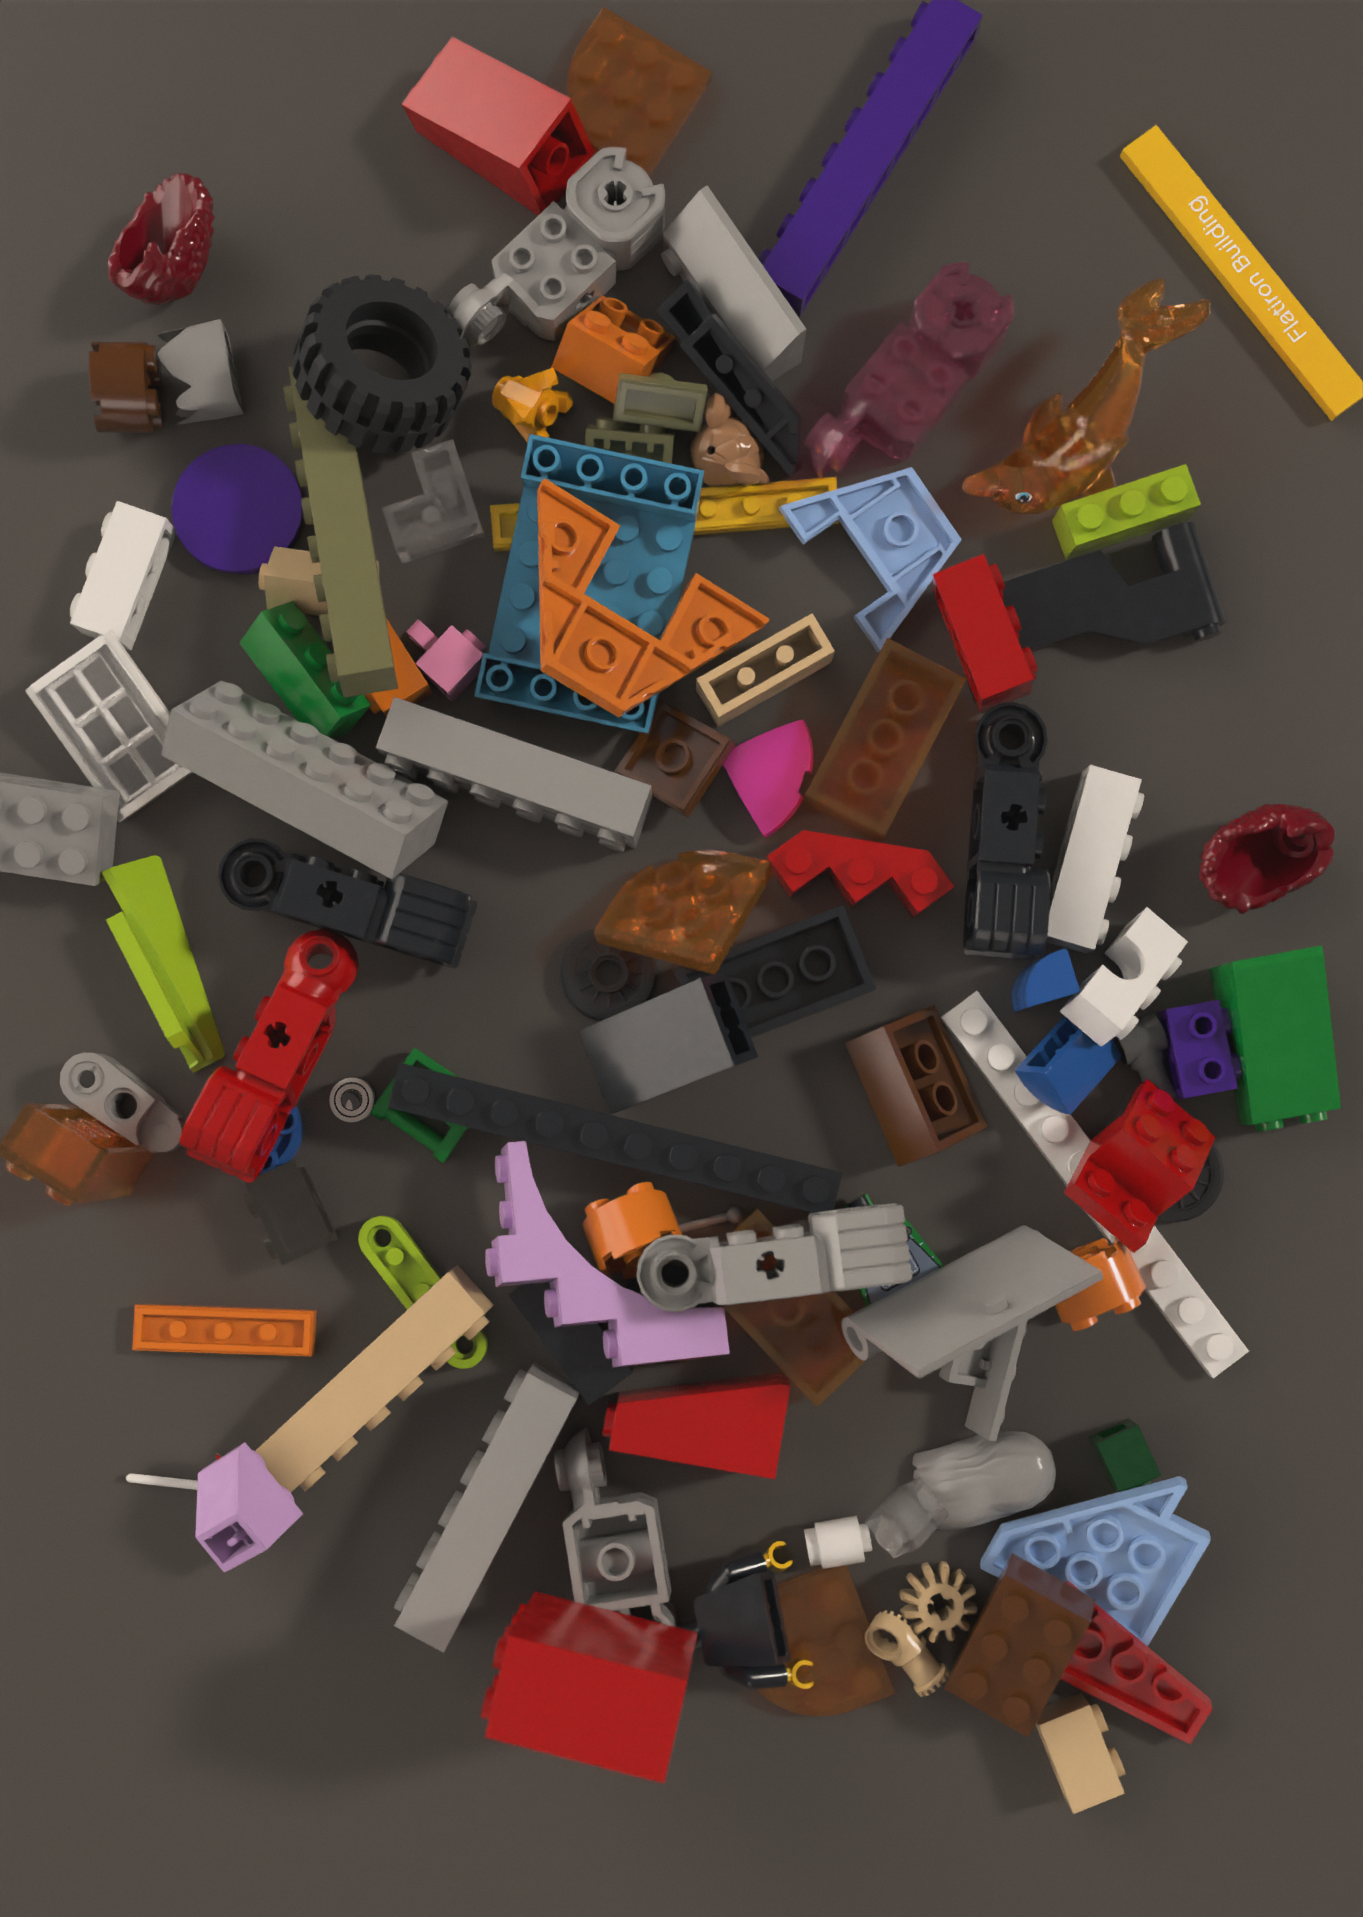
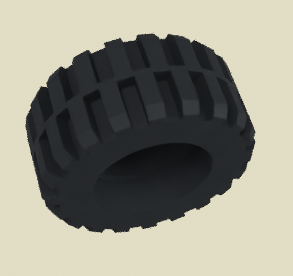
[292,274,472,453]

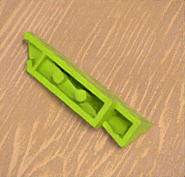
[102,855,225,1073]

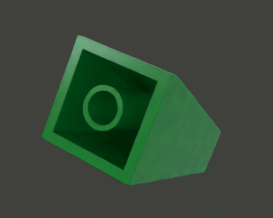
[1209,945,1341,1132]

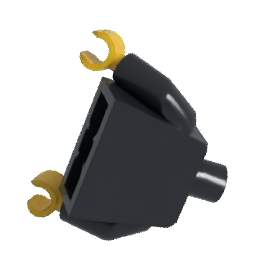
[677,1541,814,1689]

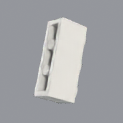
[70,501,176,651]

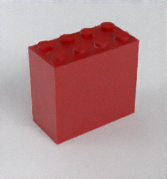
[480,1591,698,1784]

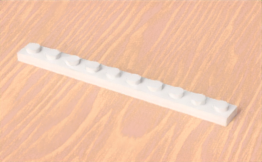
[940,991,1249,1378]

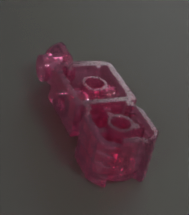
[804,262,1014,479]

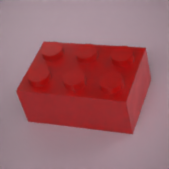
[933,554,1038,714]

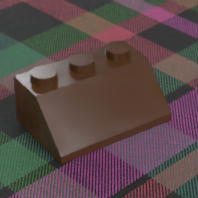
[845,1005,987,1167]

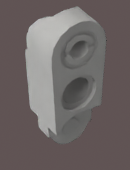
[60,1052,184,1153]

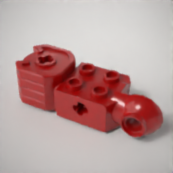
[179,929,359,1183]

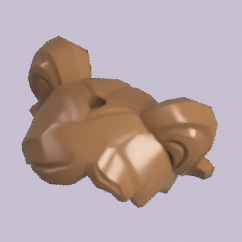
[690,393,769,487]

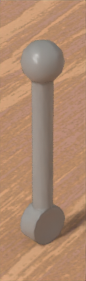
[679,1206,744,1233]

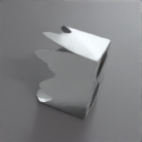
[157,319,244,425]

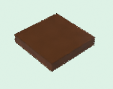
[614,700,736,818]

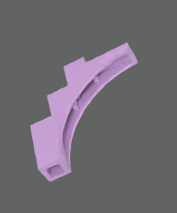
[485,1141,730,1368]

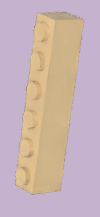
[255,1265,494,1493]

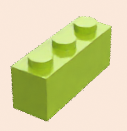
[1052,464,1201,560]

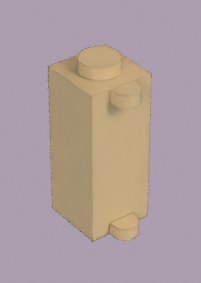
[259,546,379,616]

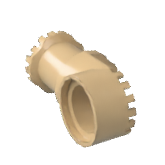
[864,1610,950,1697]

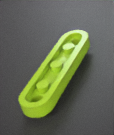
[358,1215,488,1369]

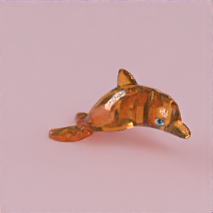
[962,278,1210,515]

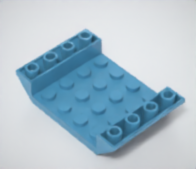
[474,434,704,734]

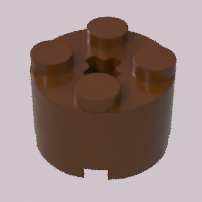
[89,342,163,433]

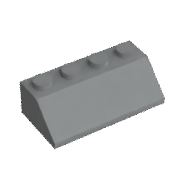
[661,185,807,381]

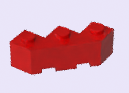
[765,830,955,918]

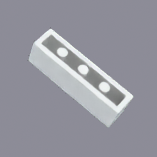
[1047,765,1144,953]

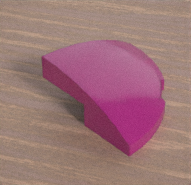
[723,719,814,838]

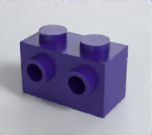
[1157,1000,1241,1099]

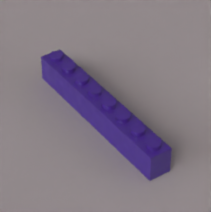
[759,0,983,317]

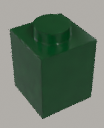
[1088,1418,1162,1493]

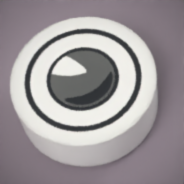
[329,1078,376,1122]

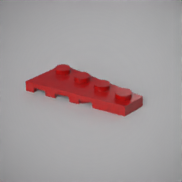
[1060,1580,1212,1744]

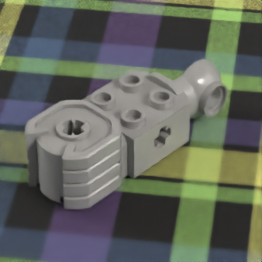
[448,147,665,349]
[637,1203,912,1312]
[554,1428,678,1627]

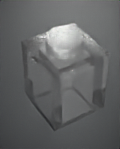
[865,1478,949,1558]

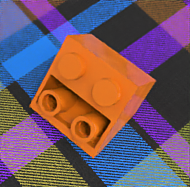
[551,295,676,404]

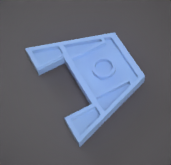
[778,467,962,653]

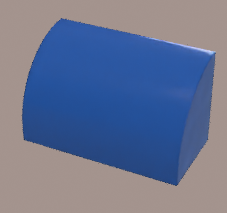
[1011,948,1080,1012]
[1014,1016,1122,1115]

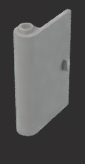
[842,1225,1103,1379]

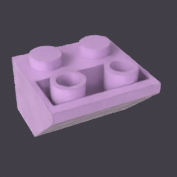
[195,1442,303,1573]

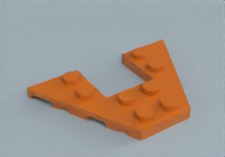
[537,478,769,718]

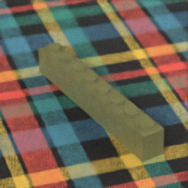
[283,367,398,697]

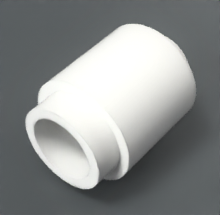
[804,1515,872,1569]

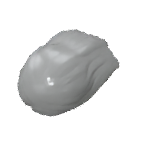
[912,1431,1056,1530]

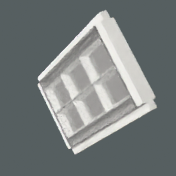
[25,630,193,822]

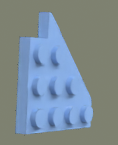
[980,1476,1211,1646]

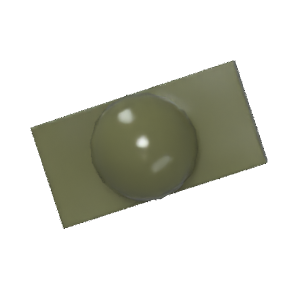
[613,372,707,432]

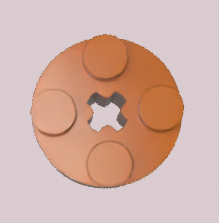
[582,1182,682,1280]
[1054,1237,1146,1331]

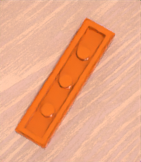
[132,1304,317,1357]

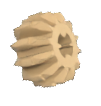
[899,1561,977,1643]

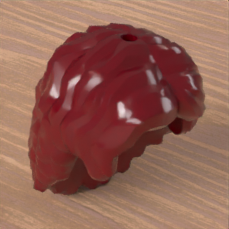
[108,173,215,305]
[1199,804,1335,914]

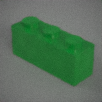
[239,601,371,740]

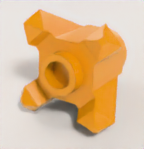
[492,368,573,444]

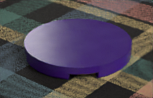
[171,444,303,575]

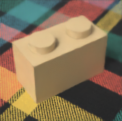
[1035,1692,1126,1814]

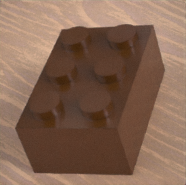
[944,1553,1095,1737]

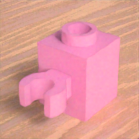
[406,619,486,702]

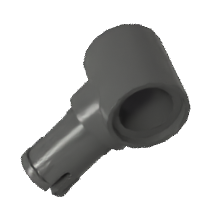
[1112,1012,1177,1099]

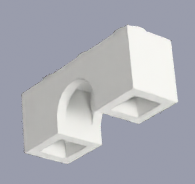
[1060,907,1188,1047]

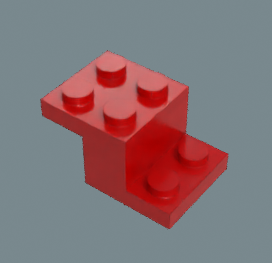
[1064,1079,1216,1253]

